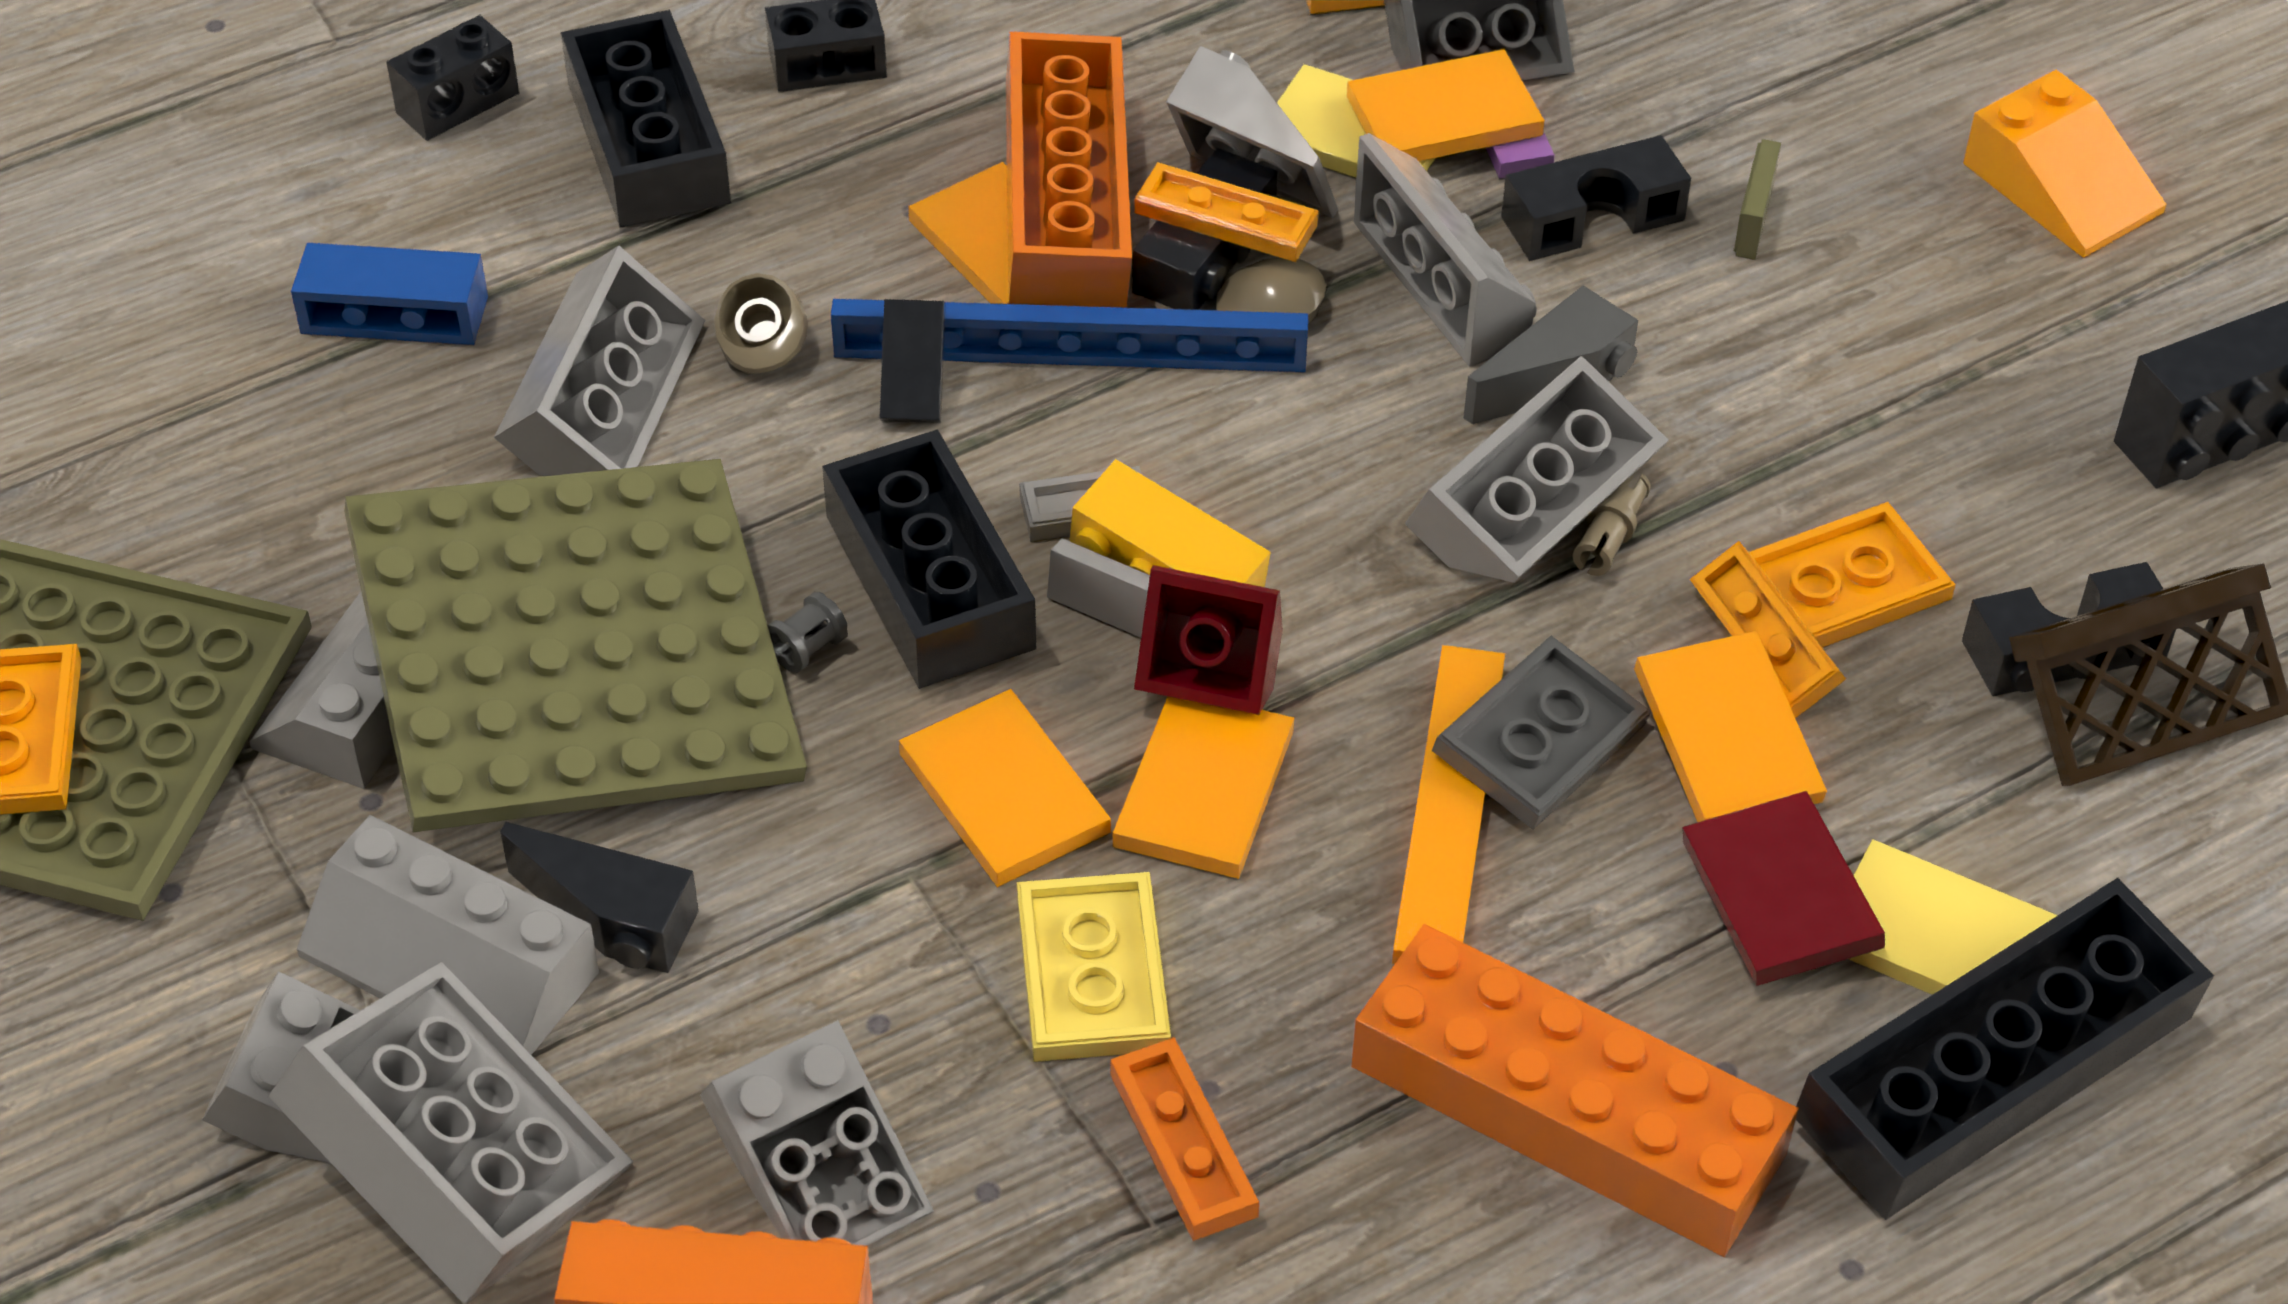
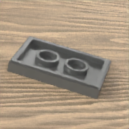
[1432,635,1651,830]

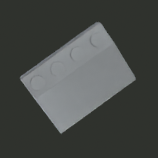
[268,962,634,1304]

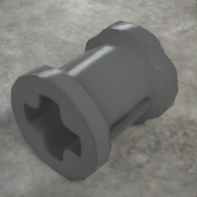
[767,591,848,673]

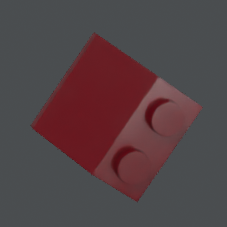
[1134,565,1283,715]

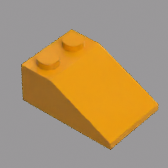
[1963,69,2167,258]

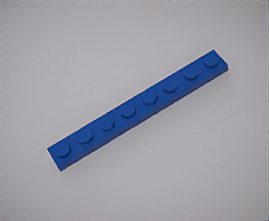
[831,299,1308,372]

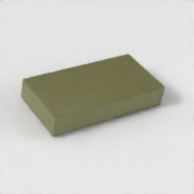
[1733,139,1782,260]

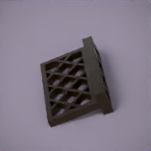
[2009,563,2288,786]

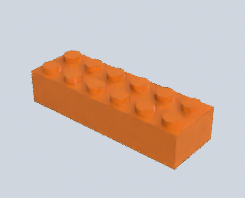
[1006,31,1132,308]
[1351,924,1799,1258]

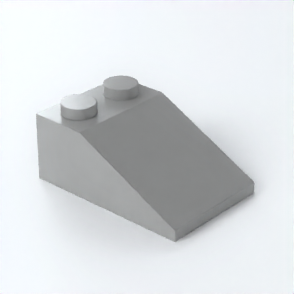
[1166,46,1338,218]

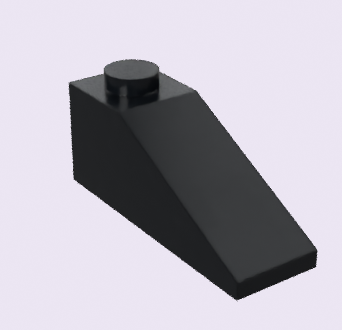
[500,822,699,973]

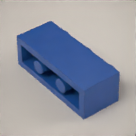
[291,243,488,345]

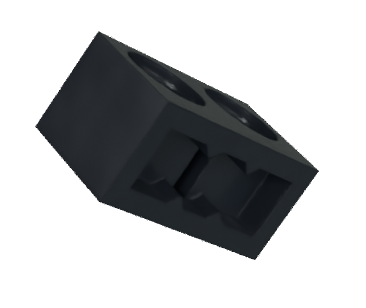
[765,0,887,92]
[386,15,520,141]

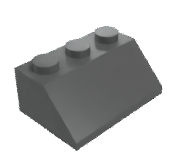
[1384,0,1574,81]

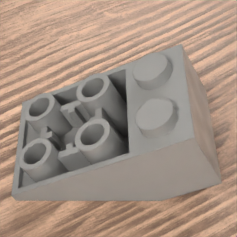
[202,971,361,1163]
[700,1020,934,1246]

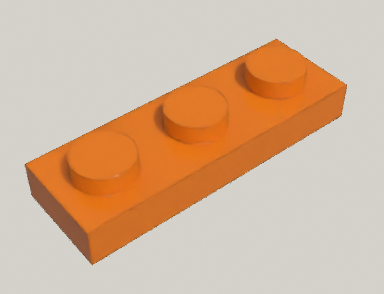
[1110,1037,1259,1241]

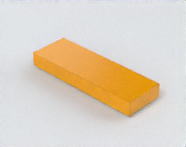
[1134,162,1319,262]
[1690,541,1846,718]

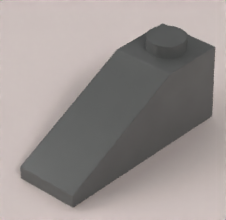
[1464,286,1638,424]

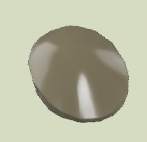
[1216,257,1326,325]
[714,273,808,374]

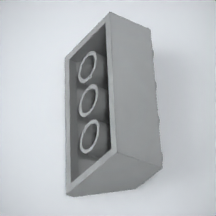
[1354,133,1537,367]
[494,245,705,476]
[1405,356,1669,583]
[250,592,394,789]
[297,815,599,1055]

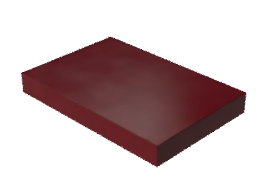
[1682,791,1885,986]

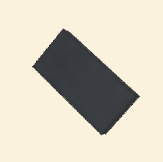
[880,299,946,423]

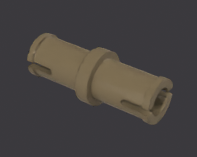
[1573,472,1651,576]

